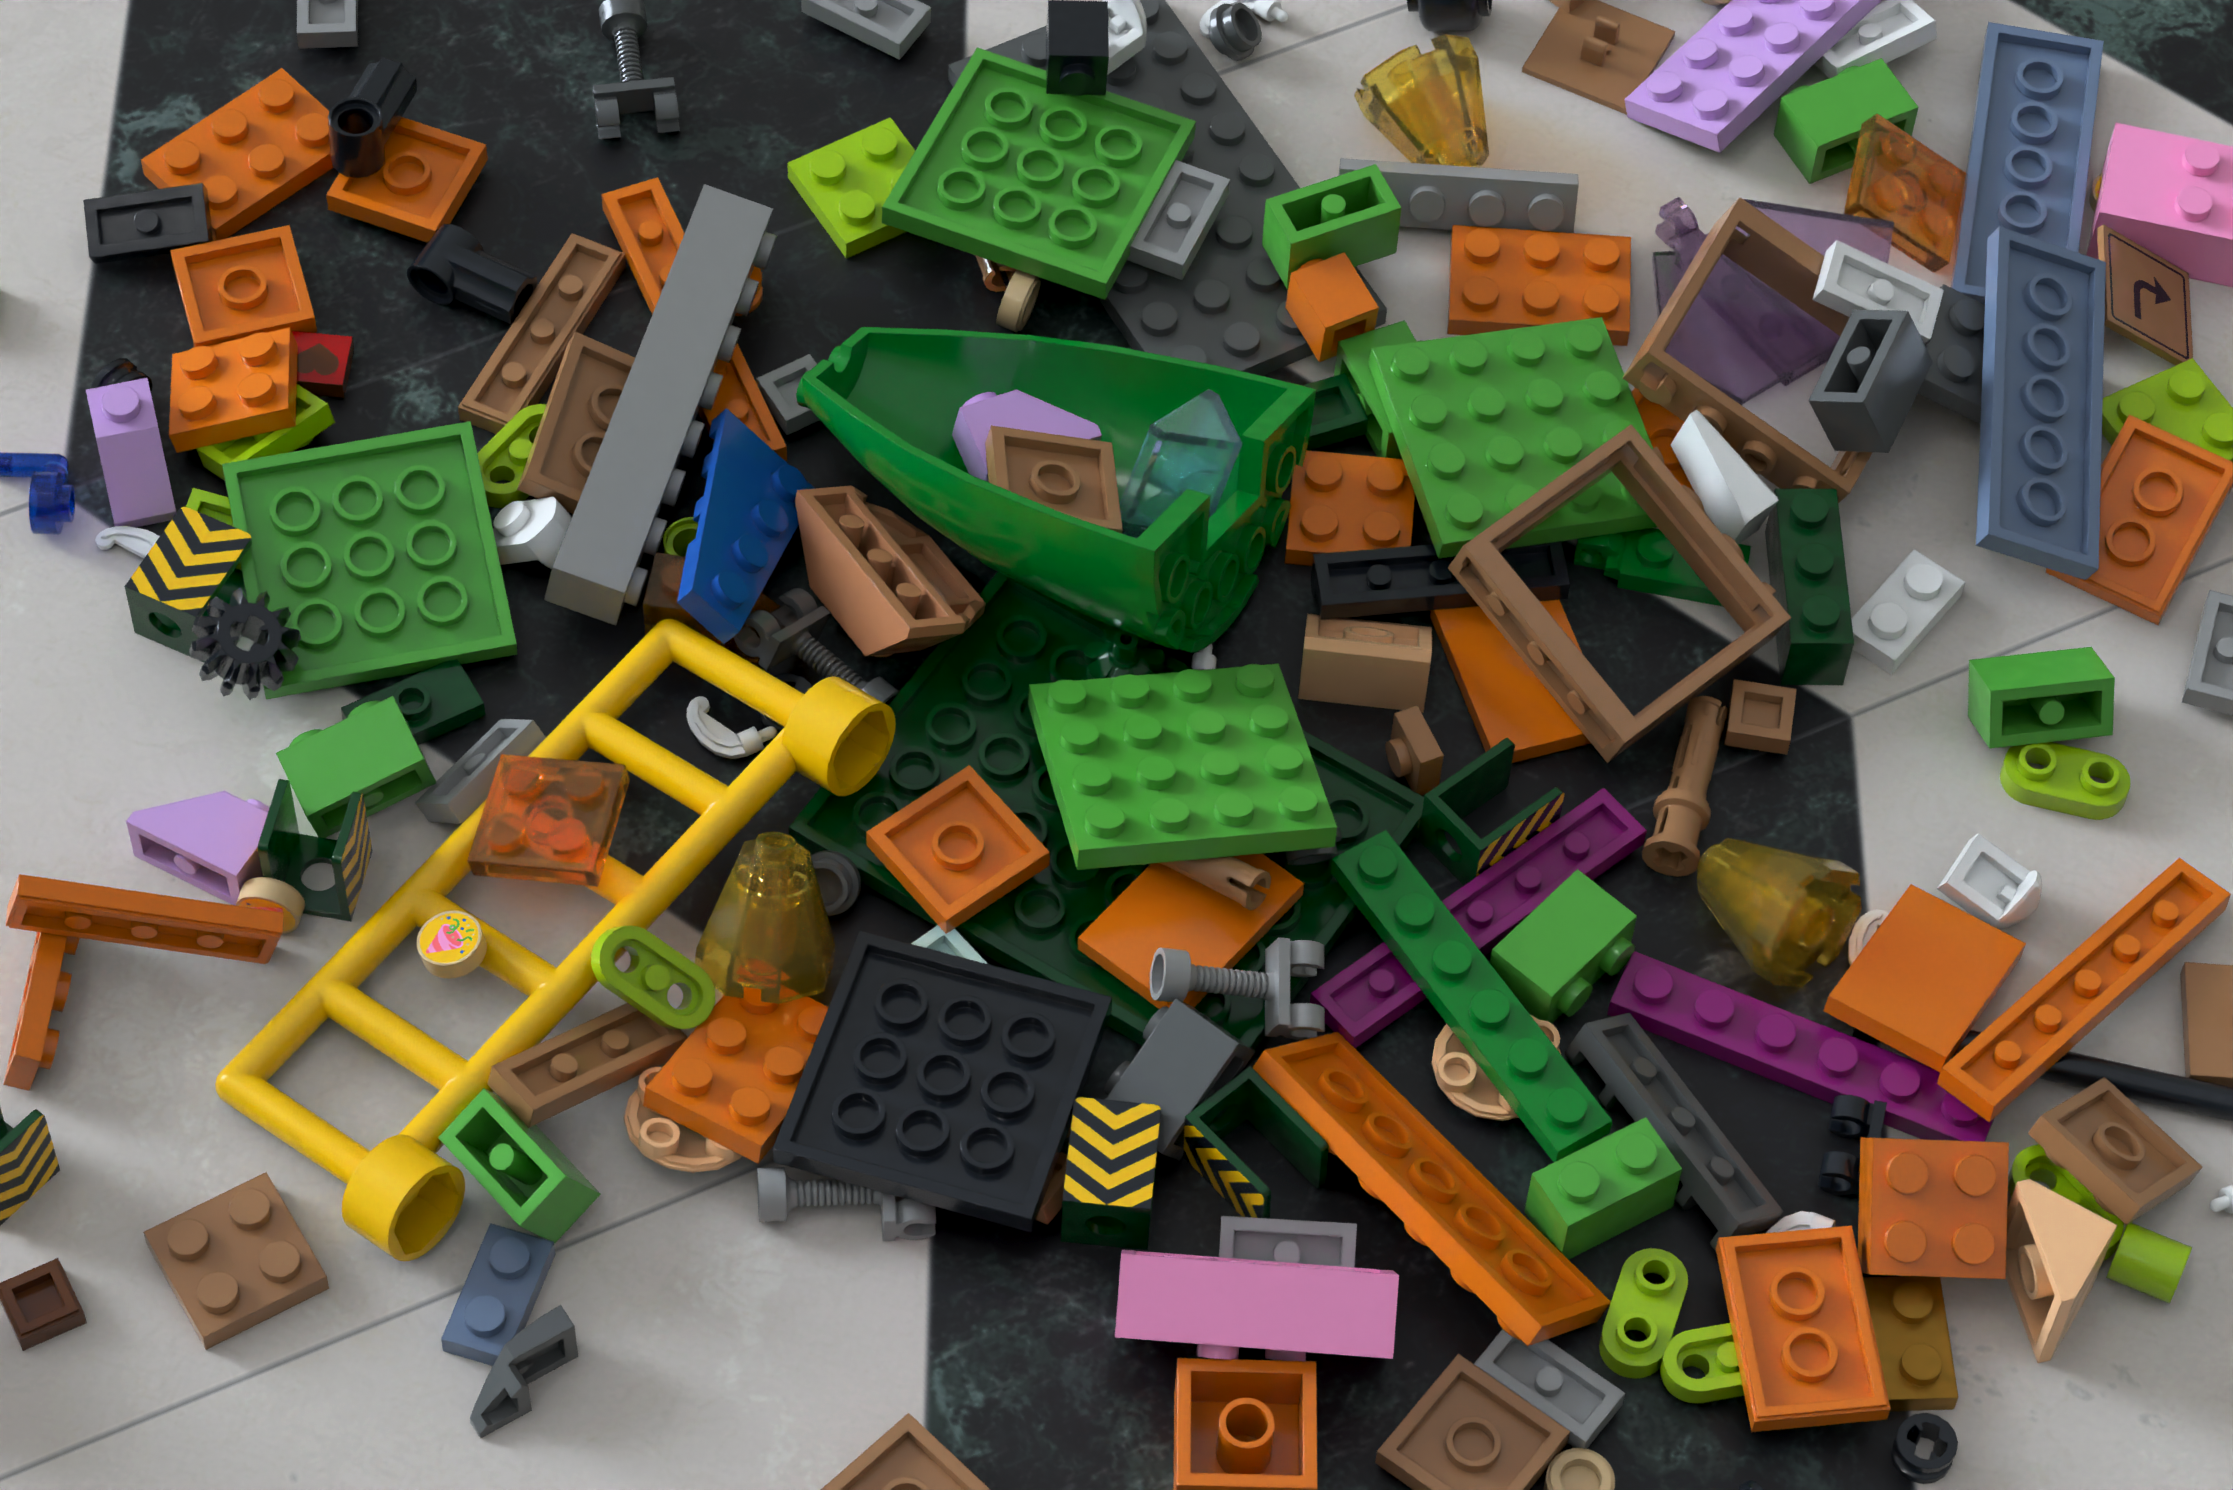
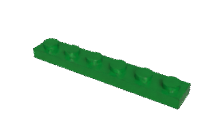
[1331,830,1612,1162]

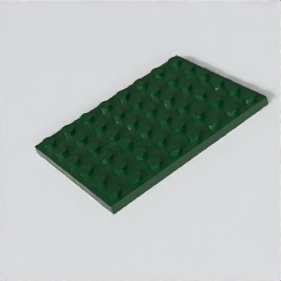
[789,572,1424,1051]

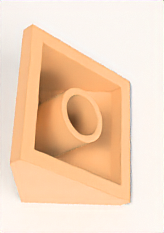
[1298,614,1432,712]
[2006,1179,2117,1363]

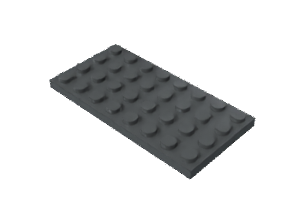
[948,0,1387,376]

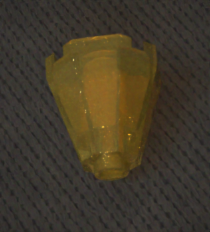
[1354,34,1489,167]
[695,832,835,1004]
[1697,838,1862,988]

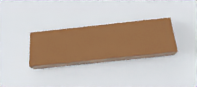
[458,233,626,434]

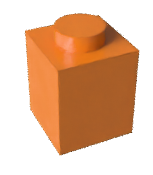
[1285,252,1379,362]

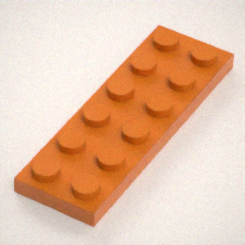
[1253,1032,1611,1346]

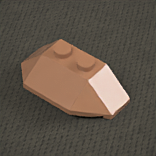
[795,486,986,657]

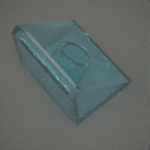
[1120,389,1243,538]

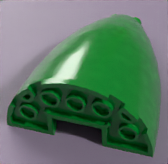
[796,327,1316,653]

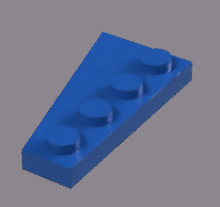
[677,408,816,644]

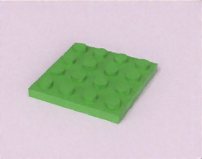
[882,47,1196,300]
[1368,317,1657,559]
[222,421,517,700]
[1028,664,1337,870]

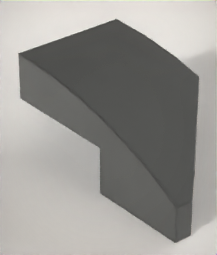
[470,1305,578,1439]

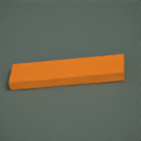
[5,874,284,964]

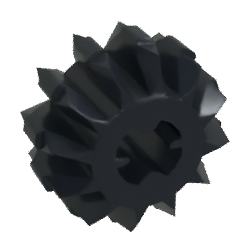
[189,587,301,700]

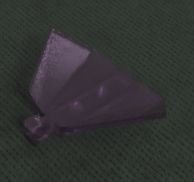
[1652,197,1894,405]

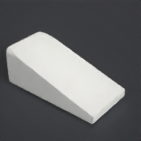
[1670,409,1779,544]

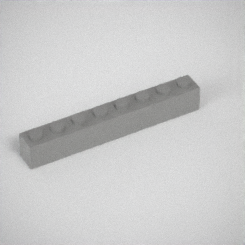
[544,184,777,625]

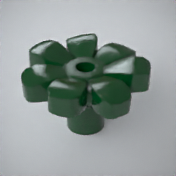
[1083,626,1165,679]

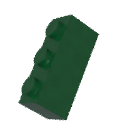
[1765,488,1854,685]

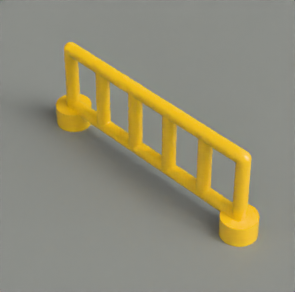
[215,619,896,1261]

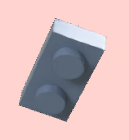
[441,1223,556,1366]

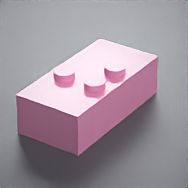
[2086,123,2233,287]
[1115,1250,1399,1361]

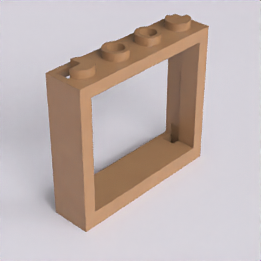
[1623,197,1873,503]
[1448,424,1791,763]

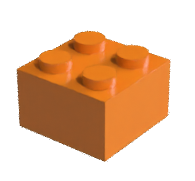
[1858,1137,2009,1279]
[1173,1358,1317,1490]

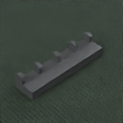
[1564,1013,1784,1252]

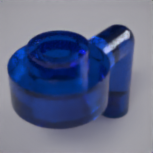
[0,452,75,535]

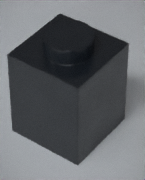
[1046,0,1109,96]

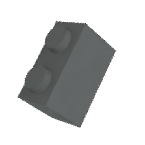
[1808,310,1933,453]
[1105,998,1256,1161]

